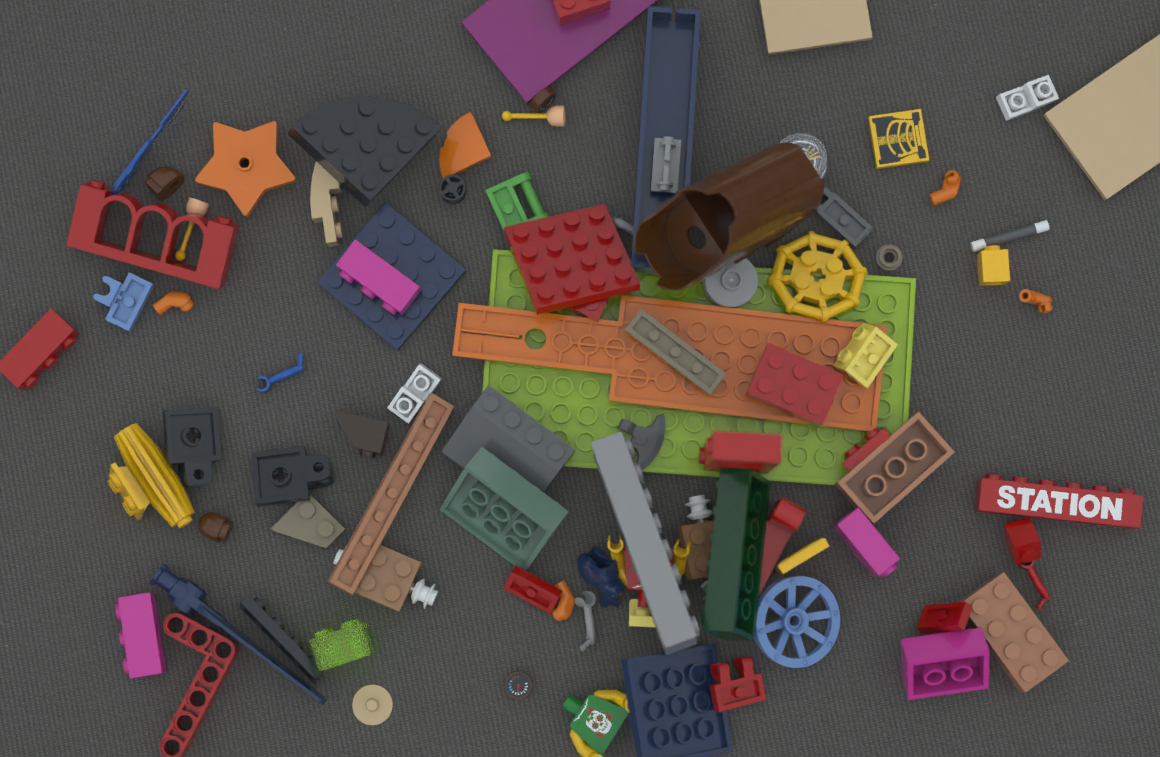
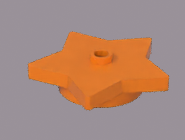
[195,121,296,217]

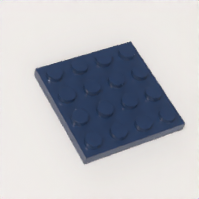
[317,202,466,351]
[621,644,733,757]

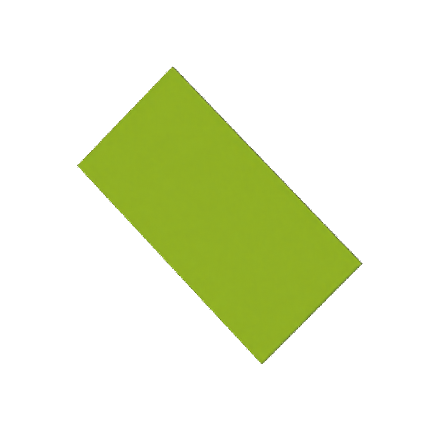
[482,249,916,486]

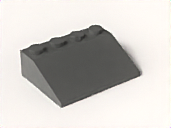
[441,385,575,493]

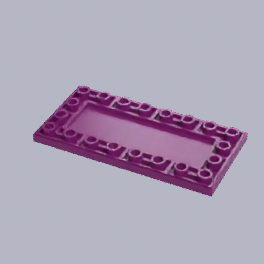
[461,0,659,104]

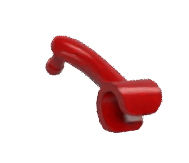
[1017,560,1050,611]

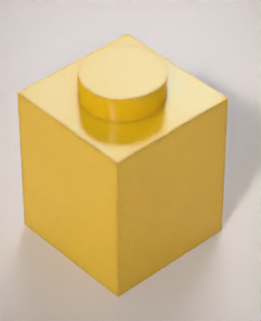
[977,245,1010,286]

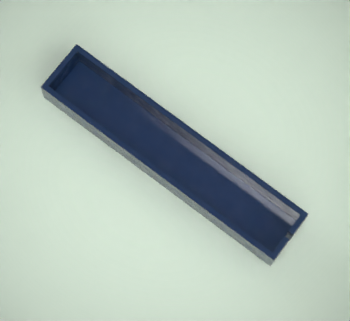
[631,6,701,274]

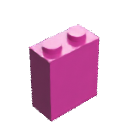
[832,508,900,577]

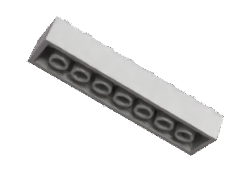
[591,432,700,655]

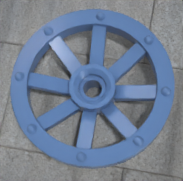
[755,575,840,668]

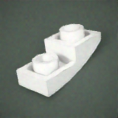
[996,75,1059,121]
[387,363,443,424]

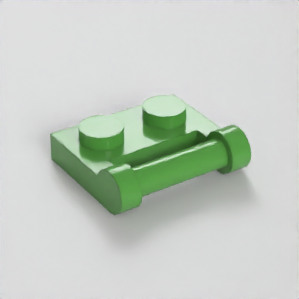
[485,172,549,231]

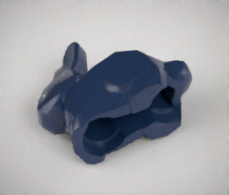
[577,546,625,607]

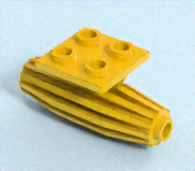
[108,423,195,529]

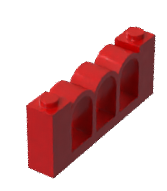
[66,179,240,289]
[699,431,782,474]

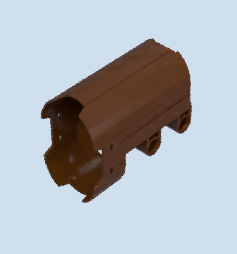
[634,142,824,291]

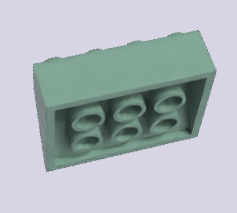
[439,447,569,571]

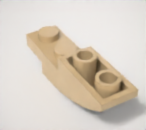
[310,161,343,247]

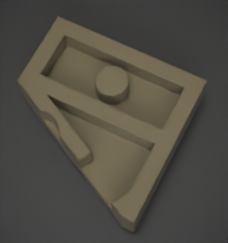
[271,494,346,548]

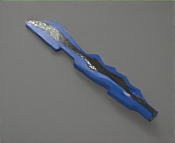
[110,89,189,206]

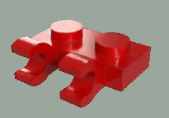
[709,656,767,712]

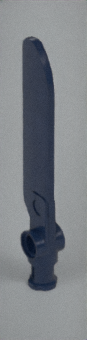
[150,564,327,705]

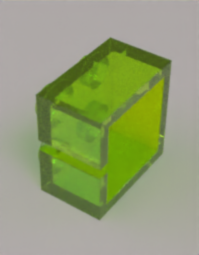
[309,619,376,672]

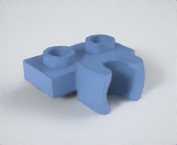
[93,272,155,332]

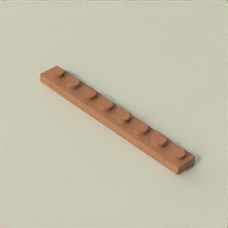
[327,393,454,595]

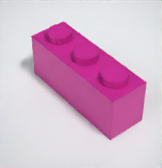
[336,240,421,316]
[115,592,167,678]

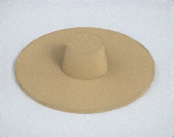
[352,685,393,725]

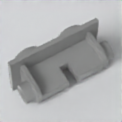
[651,137,681,193]

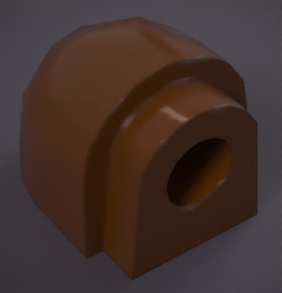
[144,166,185,202]
[198,512,234,543]

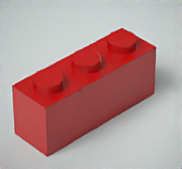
[0,308,79,391]

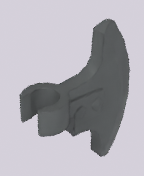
[618,415,665,470]

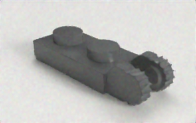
[815,186,873,249]

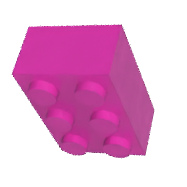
[901,628,989,700]

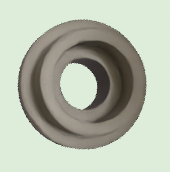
[876,244,903,271]

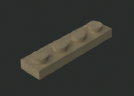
[624,309,726,396]

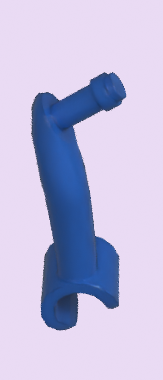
[256,353,305,393]

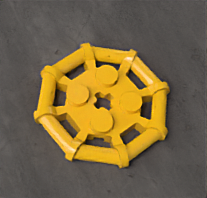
[768,231,868,322]

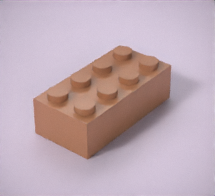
[834,412,955,524]
[958,572,1069,693]

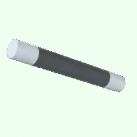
[970,220,1050,252]

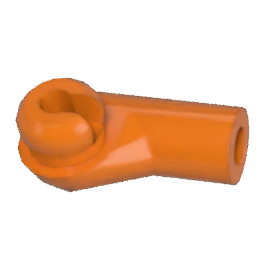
[929,170,961,206]
[1019,289,1053,313]
[153,291,194,315]
[552,580,575,621]

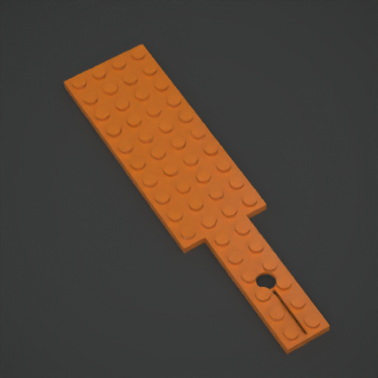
[452,295,887,432]

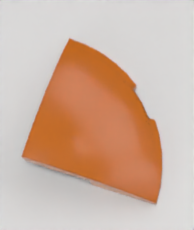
[439,112,492,178]

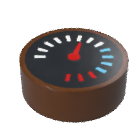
[531,87,556,113]
[505,671,532,699]

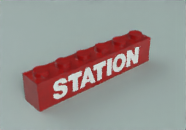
[974,474,1143,529]

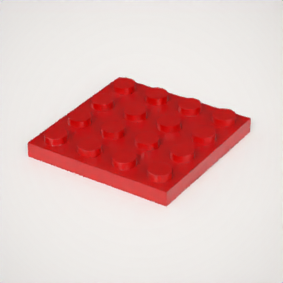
[504,204,640,315]

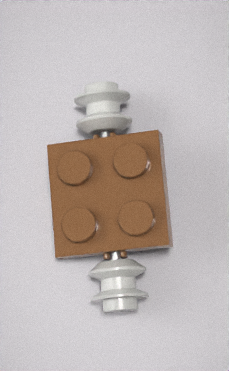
[677,495,714,599]
[333,545,438,613]

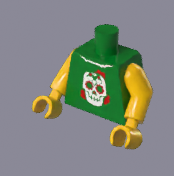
[561,690,629,757]

